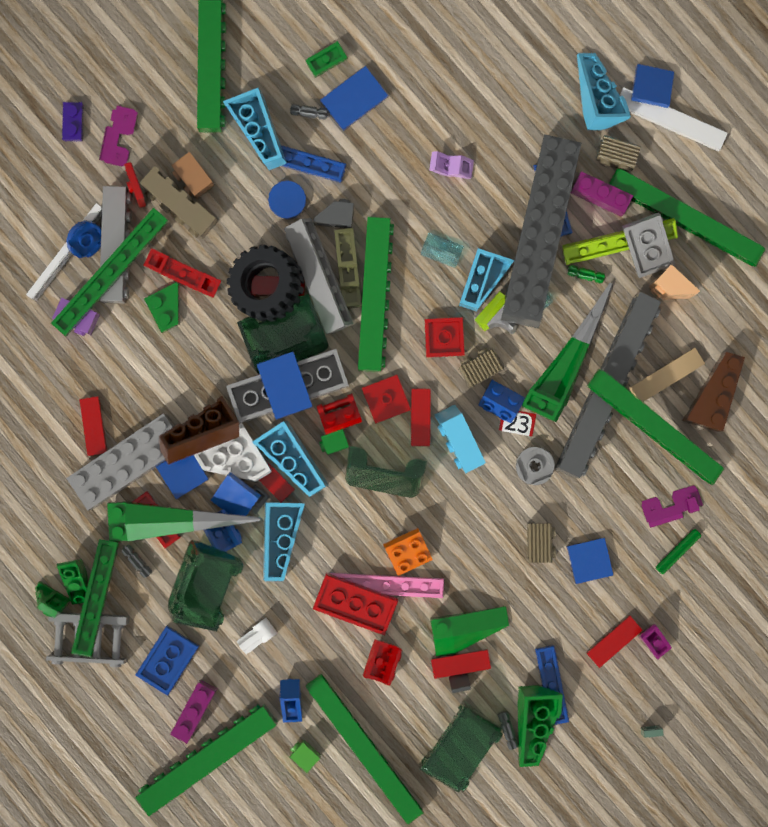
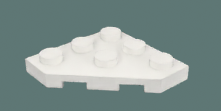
[194,423,272,482]

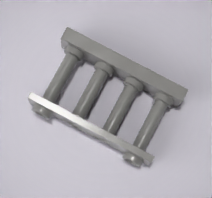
[46,612,130,667]

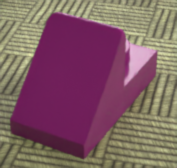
[638,624,672,660]

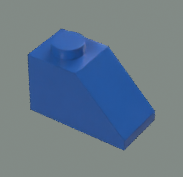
[280,679,302,723]

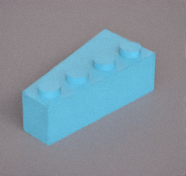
[263,503,305,581]

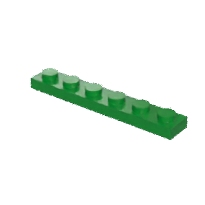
[71,539,119,657]

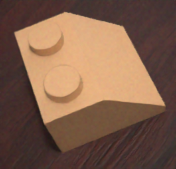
[649,264,700,299]

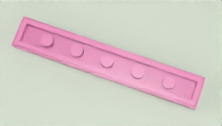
[329,573,444,598]

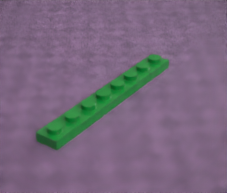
[51,207,169,337]

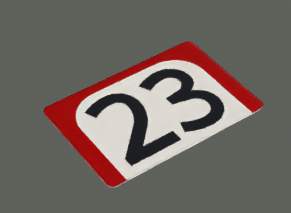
[499,411,536,437]

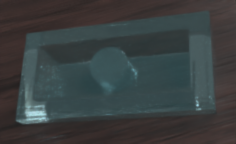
[421,233,464,268]

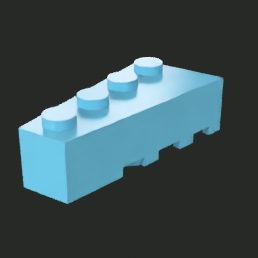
[223,88,287,170]
[252,421,329,497]

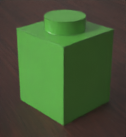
[290,740,321,773]

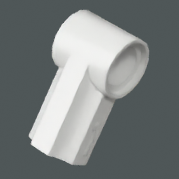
[237,618,277,654]

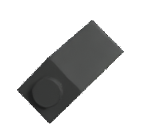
[313,199,354,229]

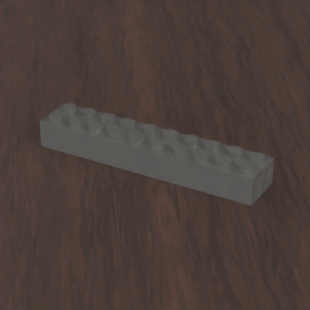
[501,134,582,329]
[554,292,662,478]

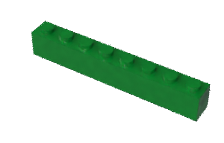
[197,0,227,133]
[358,217,394,372]
[135,704,278,817]

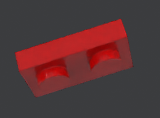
[362,639,402,686]

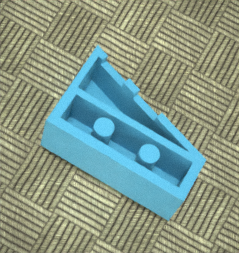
[459,248,514,312]
[435,404,486,474]

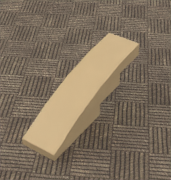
[629,348,705,402]

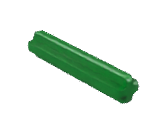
[655,529,702,575]

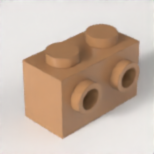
[171,152,215,199]

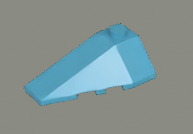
[577,53,631,130]

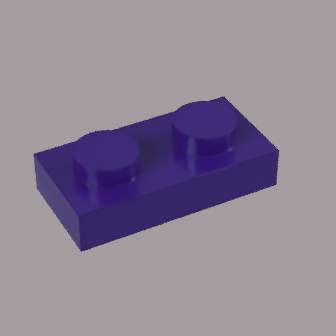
[62,102,83,142]

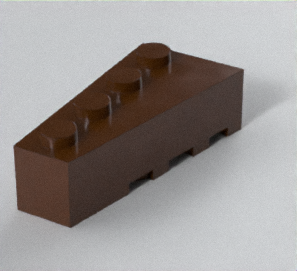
[682,352,745,432]
[159,396,240,465]

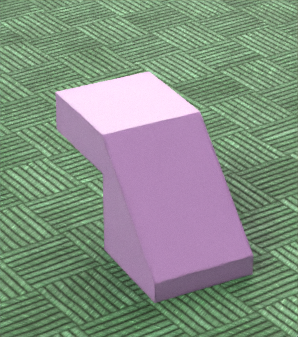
[429,151,474,179]

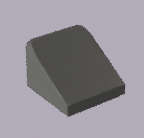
[251,485,270,514]
[449,673,471,693]

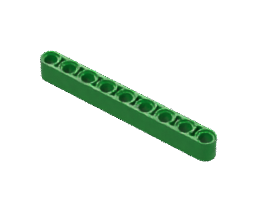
[608,169,766,267]
[587,369,724,485]
[305,674,424,825]

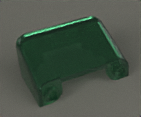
[237,294,329,374]
[345,446,427,498]
[168,540,243,632]
[419,700,503,793]

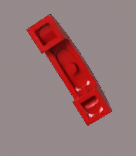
[143,248,221,298]

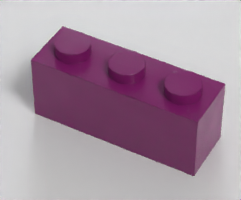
[571,171,633,217]
[170,680,217,744]

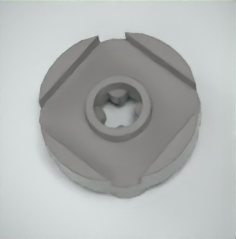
[516,447,555,485]

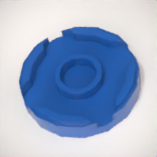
[268,181,306,219]
[66,220,101,258]

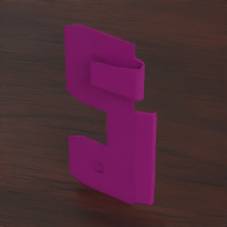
[99,106,138,166]
[642,485,703,528]

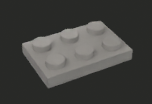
[622,213,675,278]

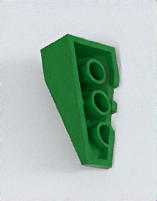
[430,606,509,657]
[518,685,563,767]

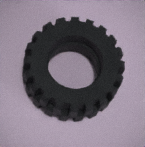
[227,245,304,322]

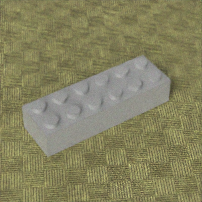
[226,349,349,423]
[66,413,174,510]

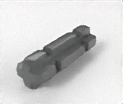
[290,104,328,120]
[121,545,152,578]
[498,711,519,750]

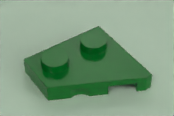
[144,282,179,333]
[35,581,70,618]

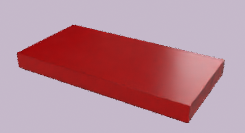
[313,573,398,636]

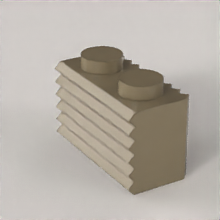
[596,135,641,172]
[459,348,504,388]
[527,523,556,563]

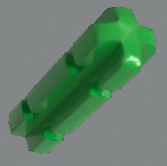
[567,265,605,284]

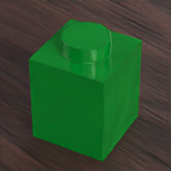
[319,429,349,455]

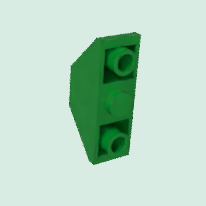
[57,559,89,605]

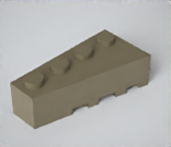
[140,165,218,239]

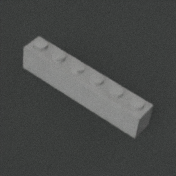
[99,186,132,303]
[284,218,354,334]

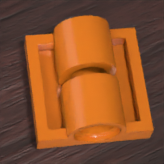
[383,528,433,576]

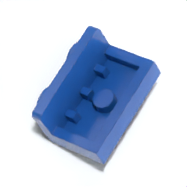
[478,379,525,423]
[204,509,242,556]

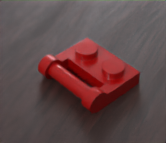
[316,393,362,435]

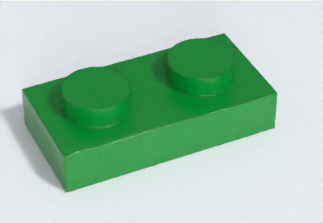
[305,41,347,78]

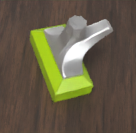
[475,291,517,334]

